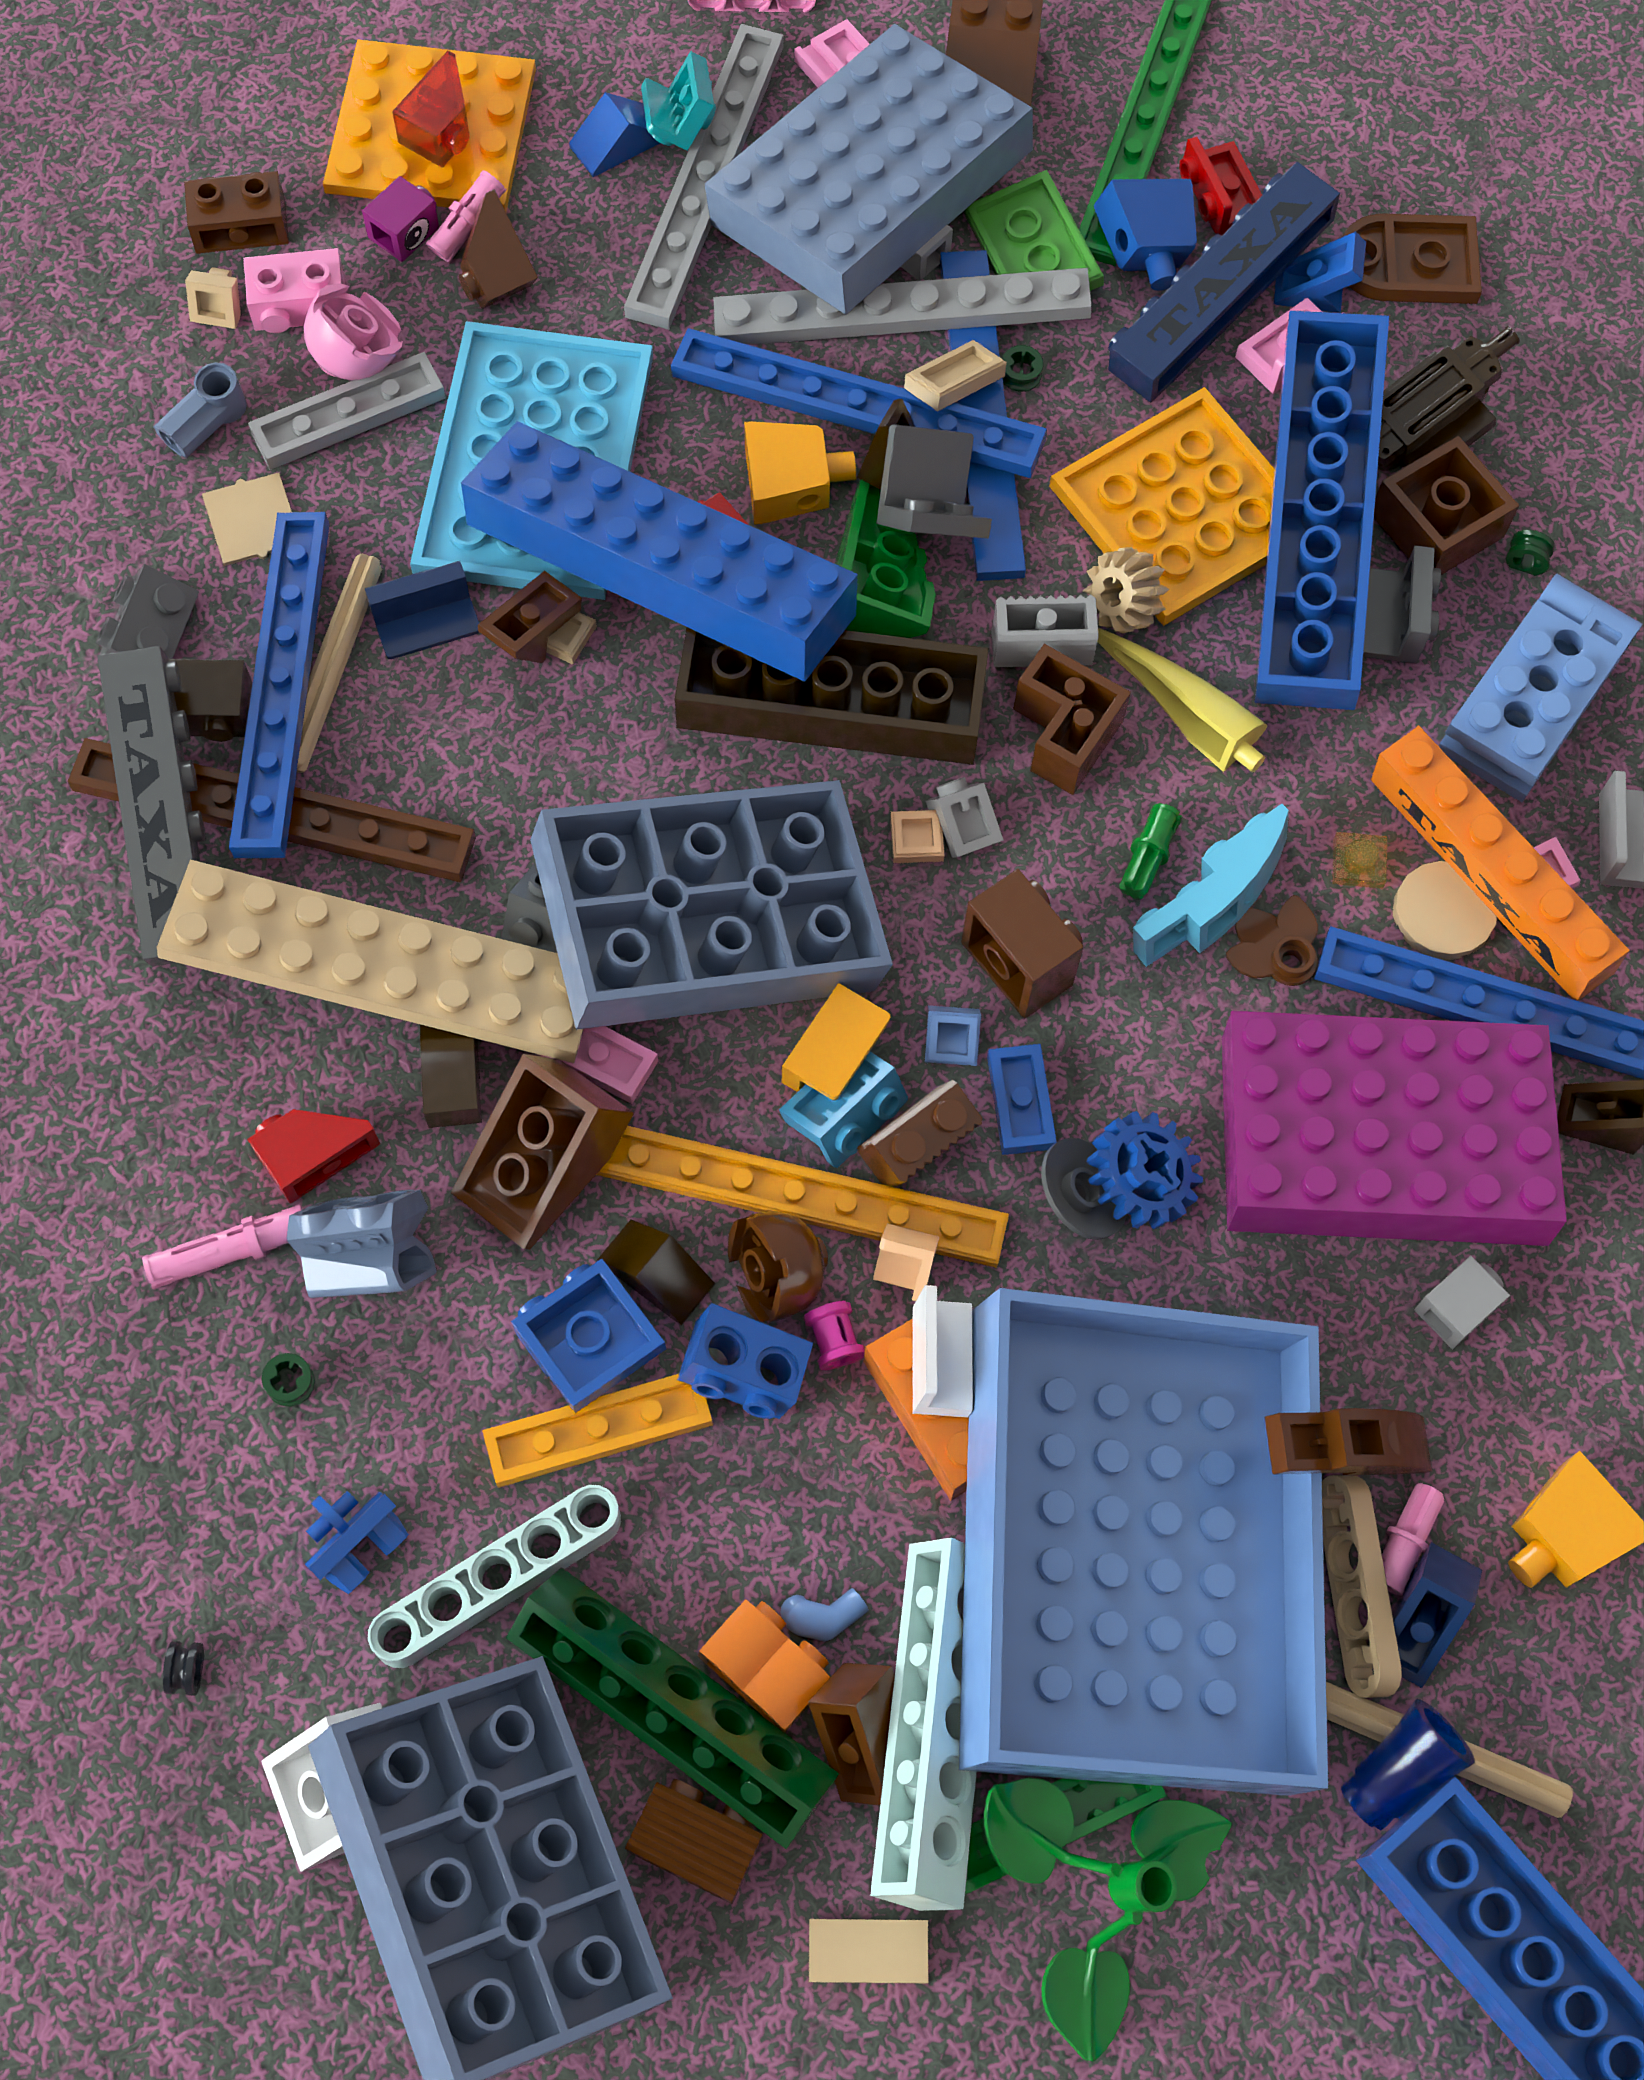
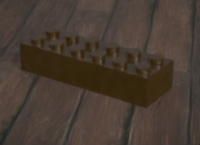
[674,627,989,765]

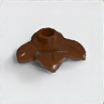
[1225,895,1318,986]

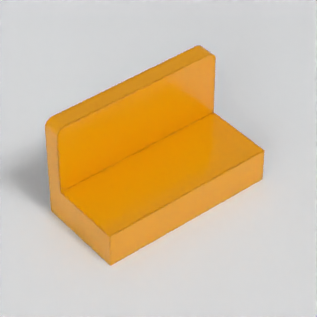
[781,983,890,1100]

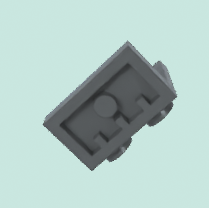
[876,425,992,538]

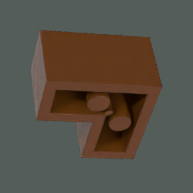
[1013,643,1131,795]

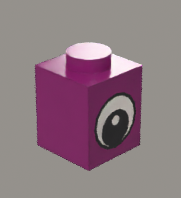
[362,176,439,262]

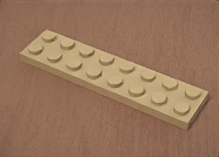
[157,860,584,1063]

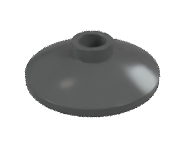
[1041,1138,1127,1240]

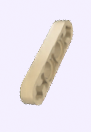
[1322,1475,1402,1698]

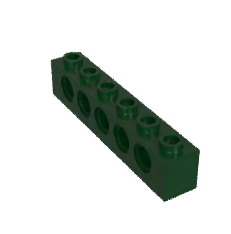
[506,1567,839,1850]

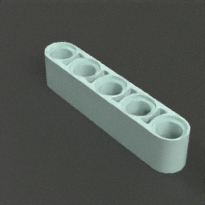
[368,1485,621,1668]

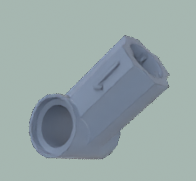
[153,362,247,458]

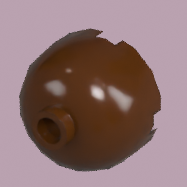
[728,1211,828,1322]

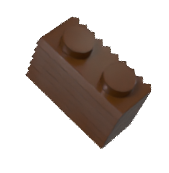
[857,1079,982,1187]
[625,1778,763,1904]

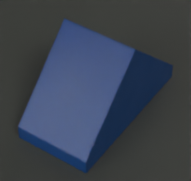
[569,92,660,177]

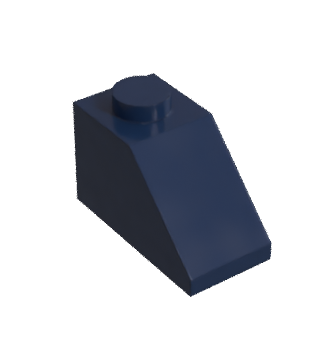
[1392,1542,1482,1688]

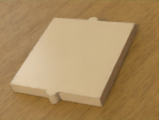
[202,473,292,566]

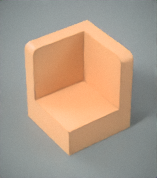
[873,1223,939,1301]

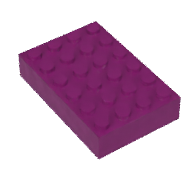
[1222,1011,1567,1246]

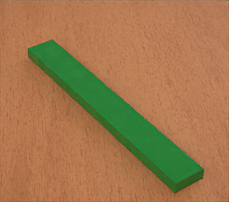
[1079,0,1213,266]

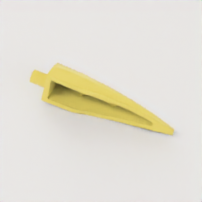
[1097,628,1267,772]

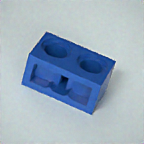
[677,1303,813,1419]

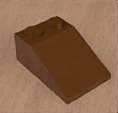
[946,0,1043,107]
[451,1054,634,1250]

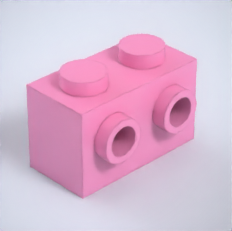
[243,248,345,333]

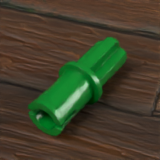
[1120,803,1182,900]

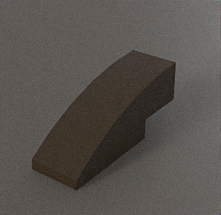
[420,1024,482,1128]

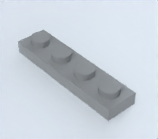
[248,352,446,470]

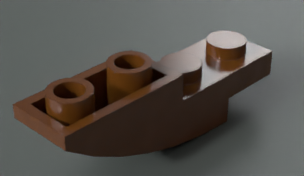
[1264,1408,1432,1476]

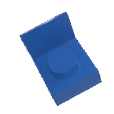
[1274,231,1366,313]

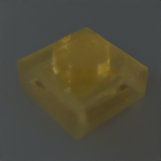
[1332,832,1387,889]

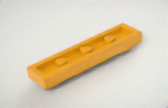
[482,1374,713,1488]

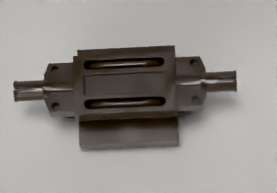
[1378,326,1520,471]

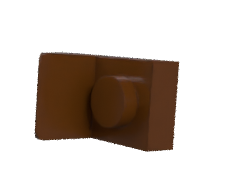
[478,570,582,663]

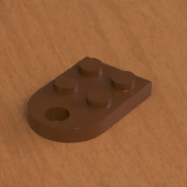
[1343,213,1482,304]

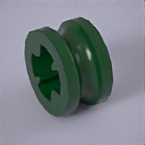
[1002,345,1044,392]
[1505,530,1555,576]
[261,1353,315,1407]

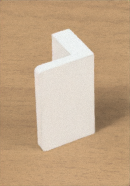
[913,1285,973,1417]

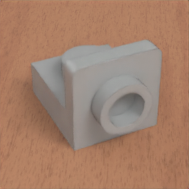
[925,777,1003,858]

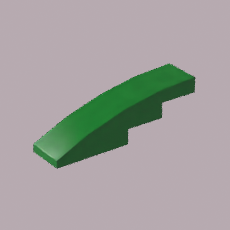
[965,1778,1167,1895]

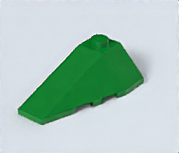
[835,479,936,638]

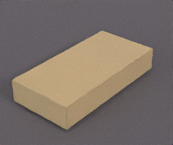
[904,340,1007,411]
[809,1919,928,1984]

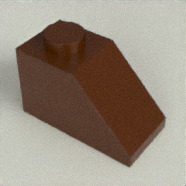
[459,189,538,309]
[808,1663,895,1806]

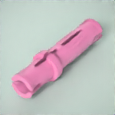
[142,1204,303,1290]

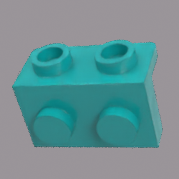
[641,51,716,151]

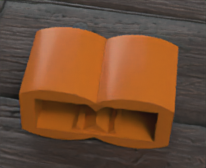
[698,1599,830,1733]

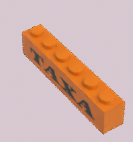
[1371,725,1630,1001]

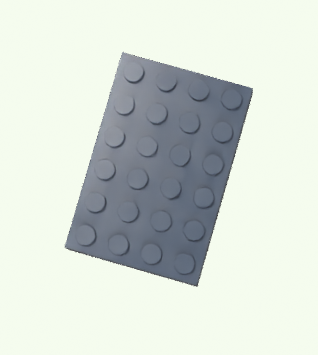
[705,24,1033,315]
[530,780,893,1030]
[308,1656,673,2080]

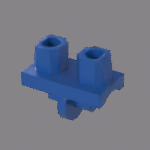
[305,1491,409,1594]

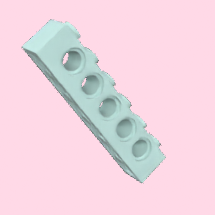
[870,1538,976,1911]

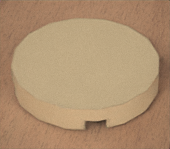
[1393,861,1497,961]

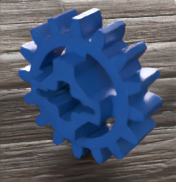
[1087,1111,1203,1229]

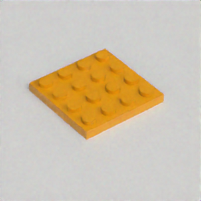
[323,39,536,212]
[1049,387,1275,626]

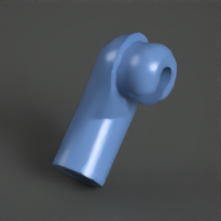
[780,1588,869,1642]

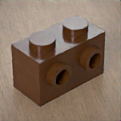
[184,171,289,254]

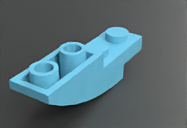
[1133,804,1289,967]

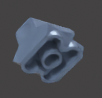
[287,1189,437,1298]

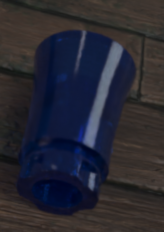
[1341,1699,1475,1831]

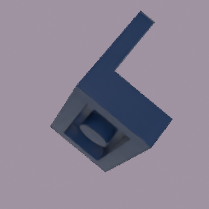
[365,561,480,660]

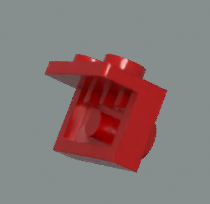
[1179,136,1262,236]

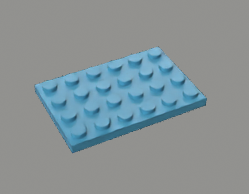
[410,321,653,600]

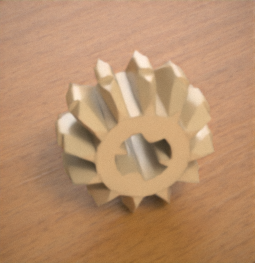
[1083,547,1170,633]

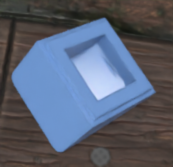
[925,1005,981,1066]

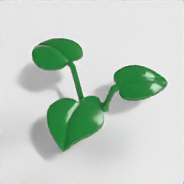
[984,1778,1232,2062]

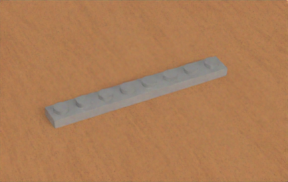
[624,24,784,330]
[713,268,1091,344]

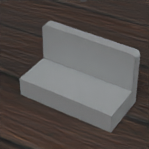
[1599,771,1644,889]

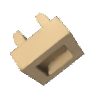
[185,267,241,329]

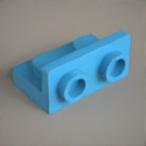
[779,1052,908,1168]

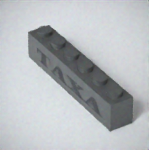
[97,646,209,967]

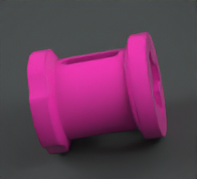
[803,1301,865,1370]

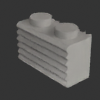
[991,594,1099,667]

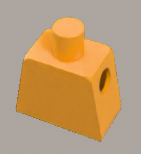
[744,421,856,525]
[1508,1450,1644,1588]

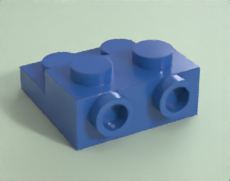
[511,1259,667,1413]

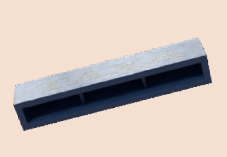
[1108,162,1340,403]

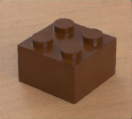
[1374,436,1520,575]
[961,868,1084,1019]

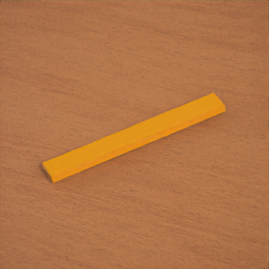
[596,1126,1009,1268]

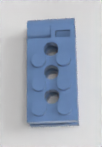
[1439,574,1643,802]

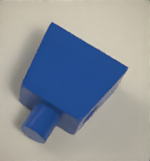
[1094,179,1197,291]

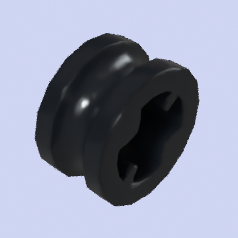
[162,1641,205,1696]

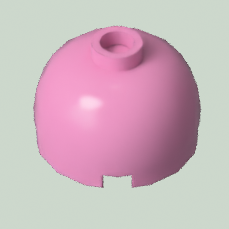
[304,284,403,381]

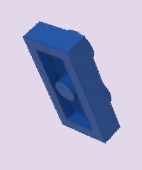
[987,1044,1057,1155]

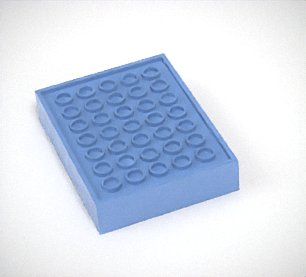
[959,1288,1328,1796]

